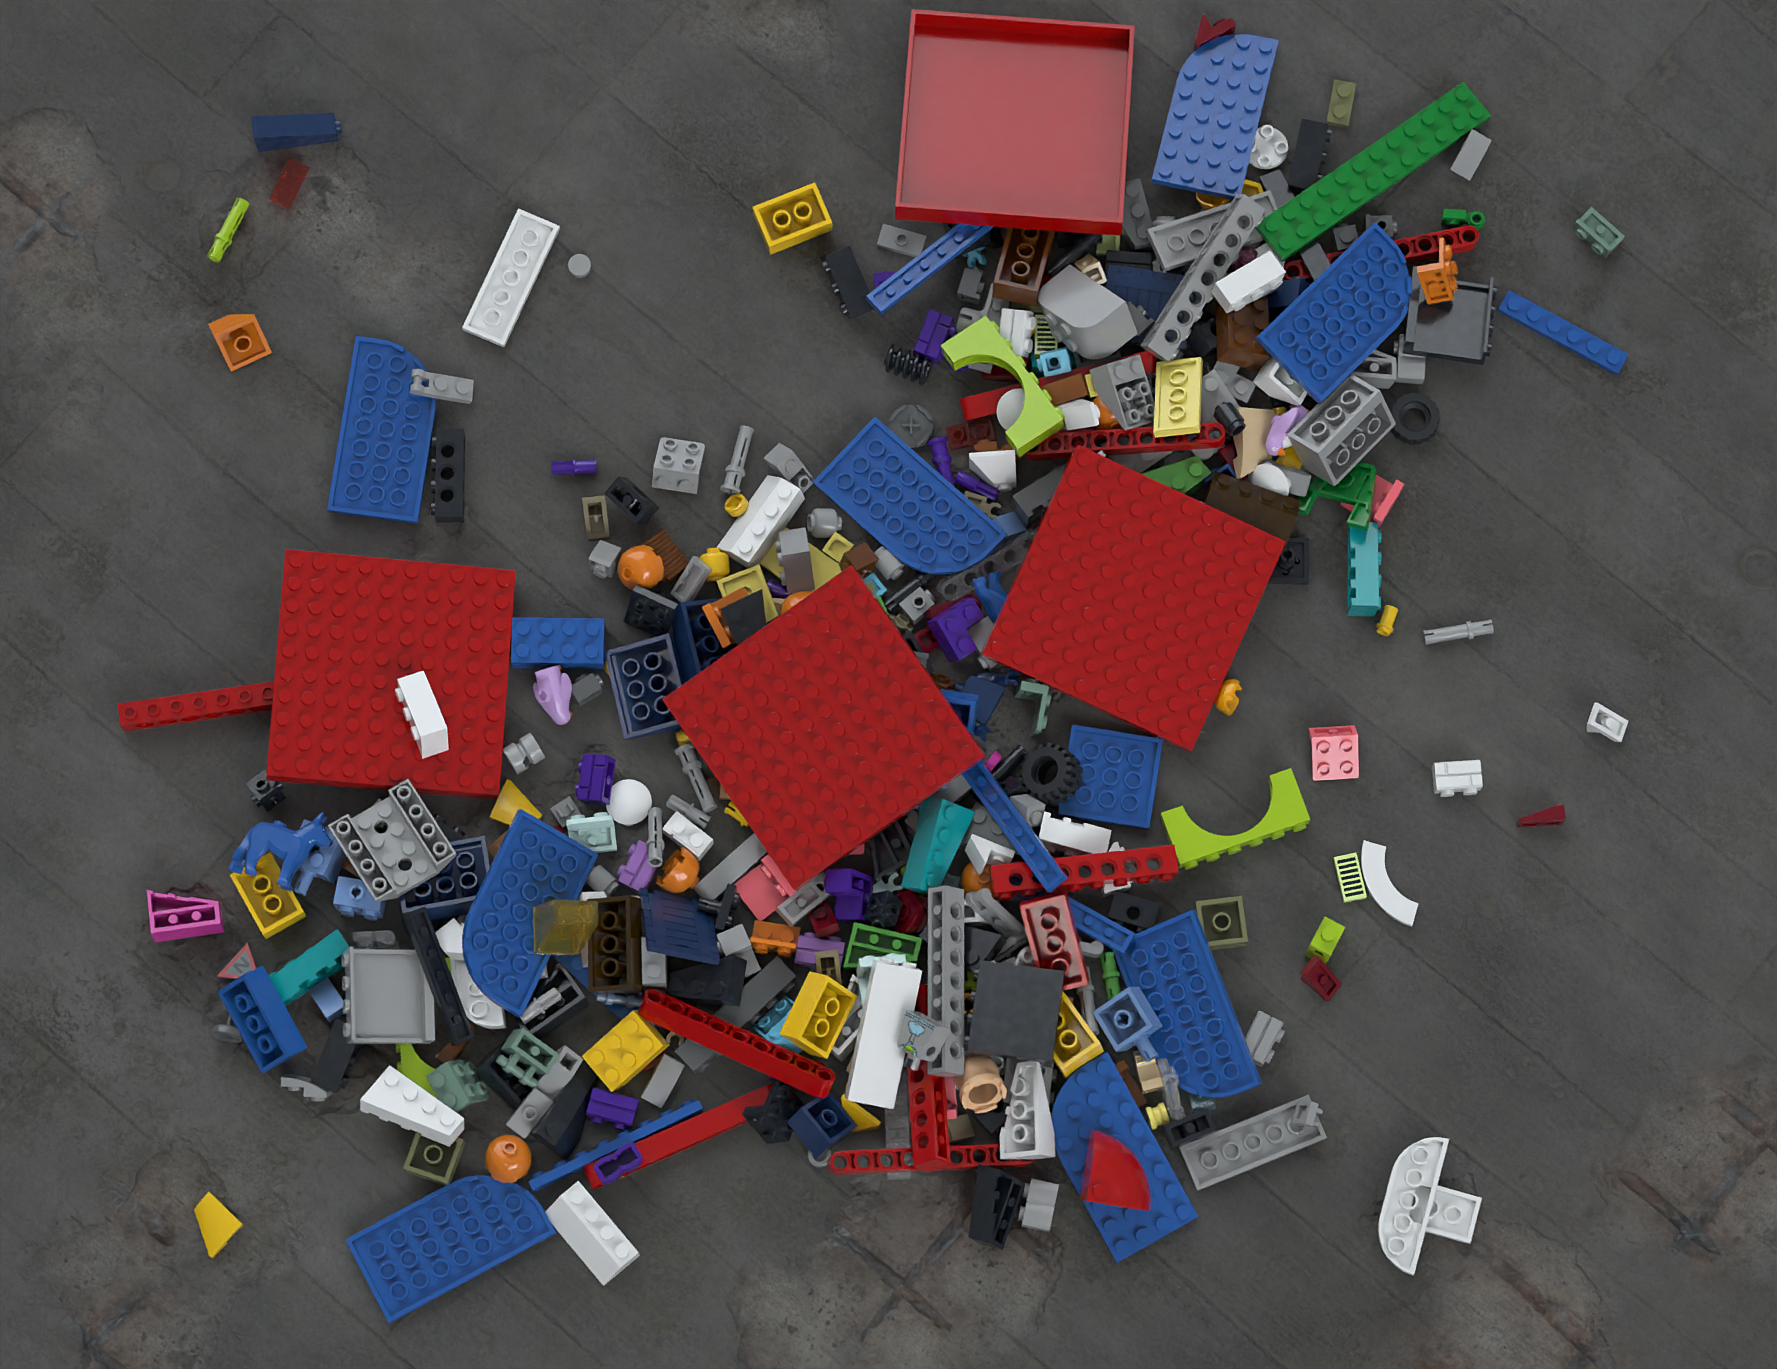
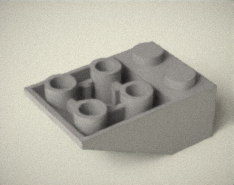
[1090,354,1155,430]

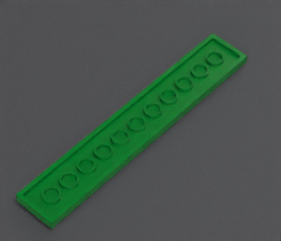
[1254,82,1491,262]

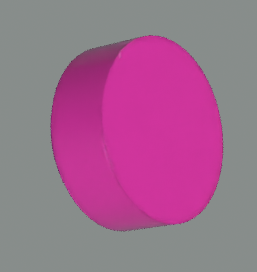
[985,751,1002,772]

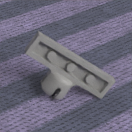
[956,283,1010,373]

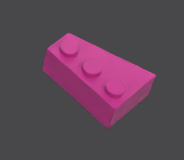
[147,890,224,942]

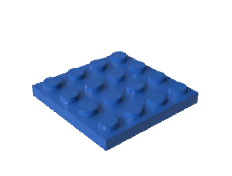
[1058,725,1163,830]

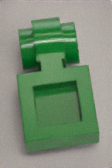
[1441,209,1485,230]

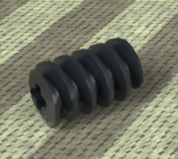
[883,344,934,386]

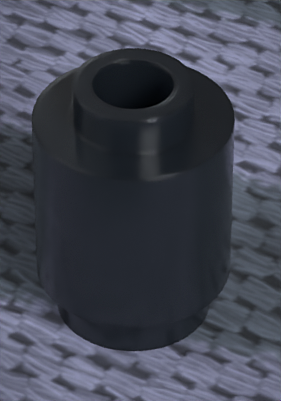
[1213,402,1246,436]

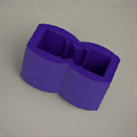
[593,1143,643,1185]

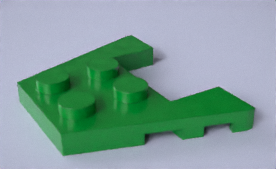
[1297,462,1377,531]

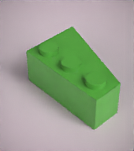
[1142,456,1211,496]
[843,922,922,971]

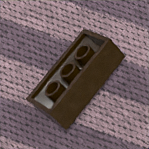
[1203,471,1301,549]
[587,895,643,993]

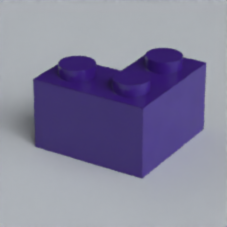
[926,597,984,662]
[824,869,874,924]

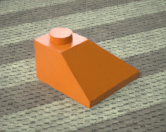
[208,314,272,372]

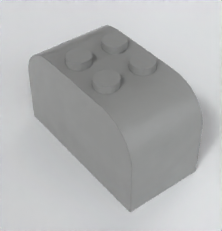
[1038,265,1138,359]

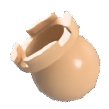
[954,1053,1007,1113]

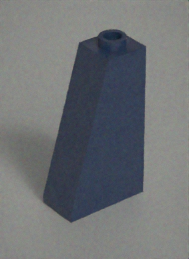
[251,113,342,152]

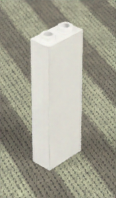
[845,957,922,1109]

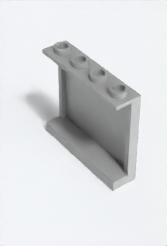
[342,947,435,1044]

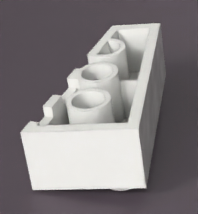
[360,1065,464,1147]

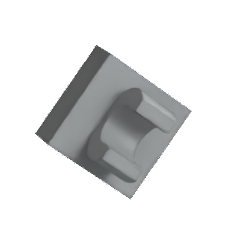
[550,796,582,829]
[1292,1101,1323,1126]

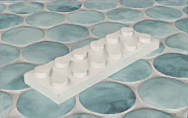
[462,209,560,347]

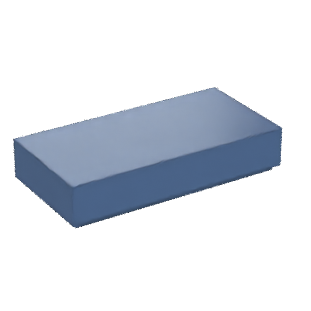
[308,977,343,1023]

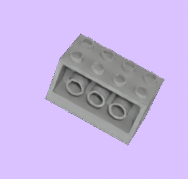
[1287,373,1396,487]

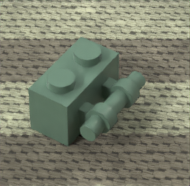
[496,1028,560,1088]

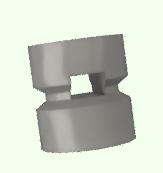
[502,733,545,775]

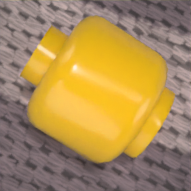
[700,548,730,581]

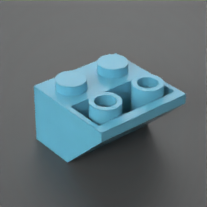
[752,996,802,1054]

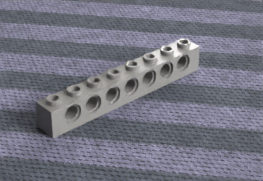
[1140,194,1266,361]
[928,886,964,1077]

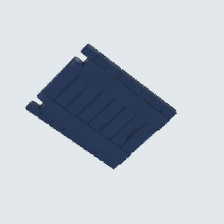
[1105,264,1196,349]
[639,887,720,965]

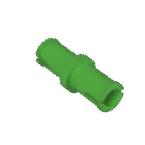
[1099,952,1121,1001]

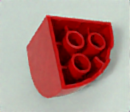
[1079,1130,1151,1211]

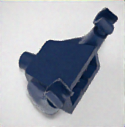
[952,669,1023,742]

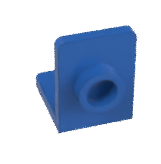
[1202,463,1241,489]

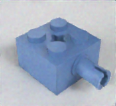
[292,819,347,896]
[333,876,387,921]
[1093,987,1163,1063]

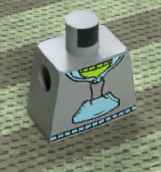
[897,1010,951,1070]

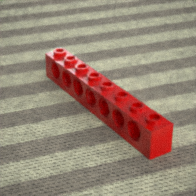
[118,681,274,732]
[989,845,1179,900]
[906,984,951,1172]

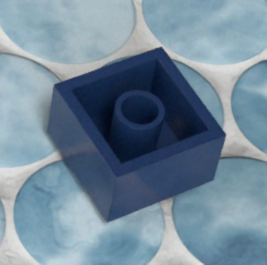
[787,1092,858,1158]

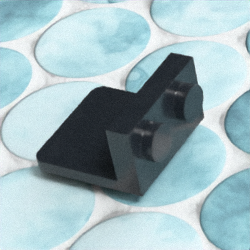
[742,1079,803,1144]

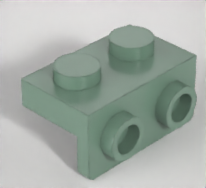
[1573,207,1625,258]

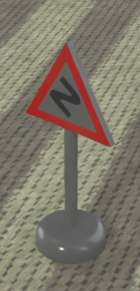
[211,942,256,1043]

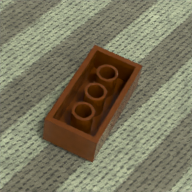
[992,228,1056,307]
[1215,272,1270,371]

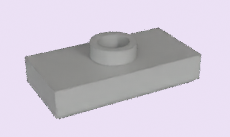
[877,224,926,257]
[670,556,712,602]
[506,1087,554,1139]

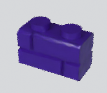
[913,310,957,365]
[575,754,616,805]
[586,1088,639,1131]

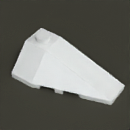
[1000,1061,1055,1159]

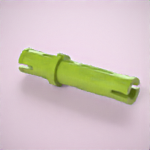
[207,197,250,263]

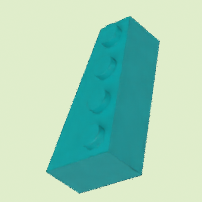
[1347,522,1382,617]
[901,798,975,894]
[269,929,349,1007]

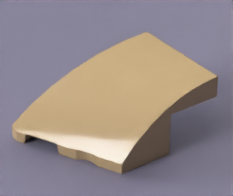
[1233,407,1275,479]

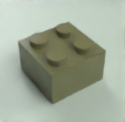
[1194,896,1248,950]
[403,1132,465,1186]

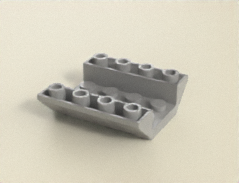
[328,779,457,902]

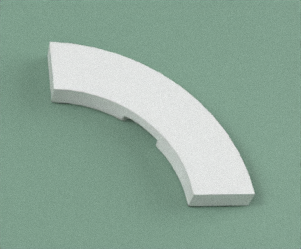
[1361,840,1418,927]

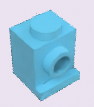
[1037,346,1072,377]

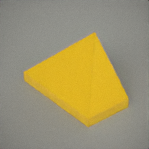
[841,1094,881,1132]

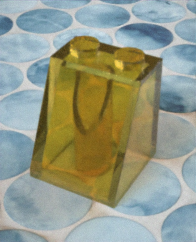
[533,900,598,955]

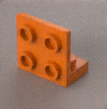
[1417,237,1458,304]
[702,587,749,648]
[750,920,801,958]

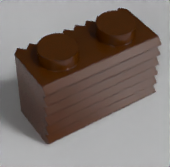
[641,529,689,584]

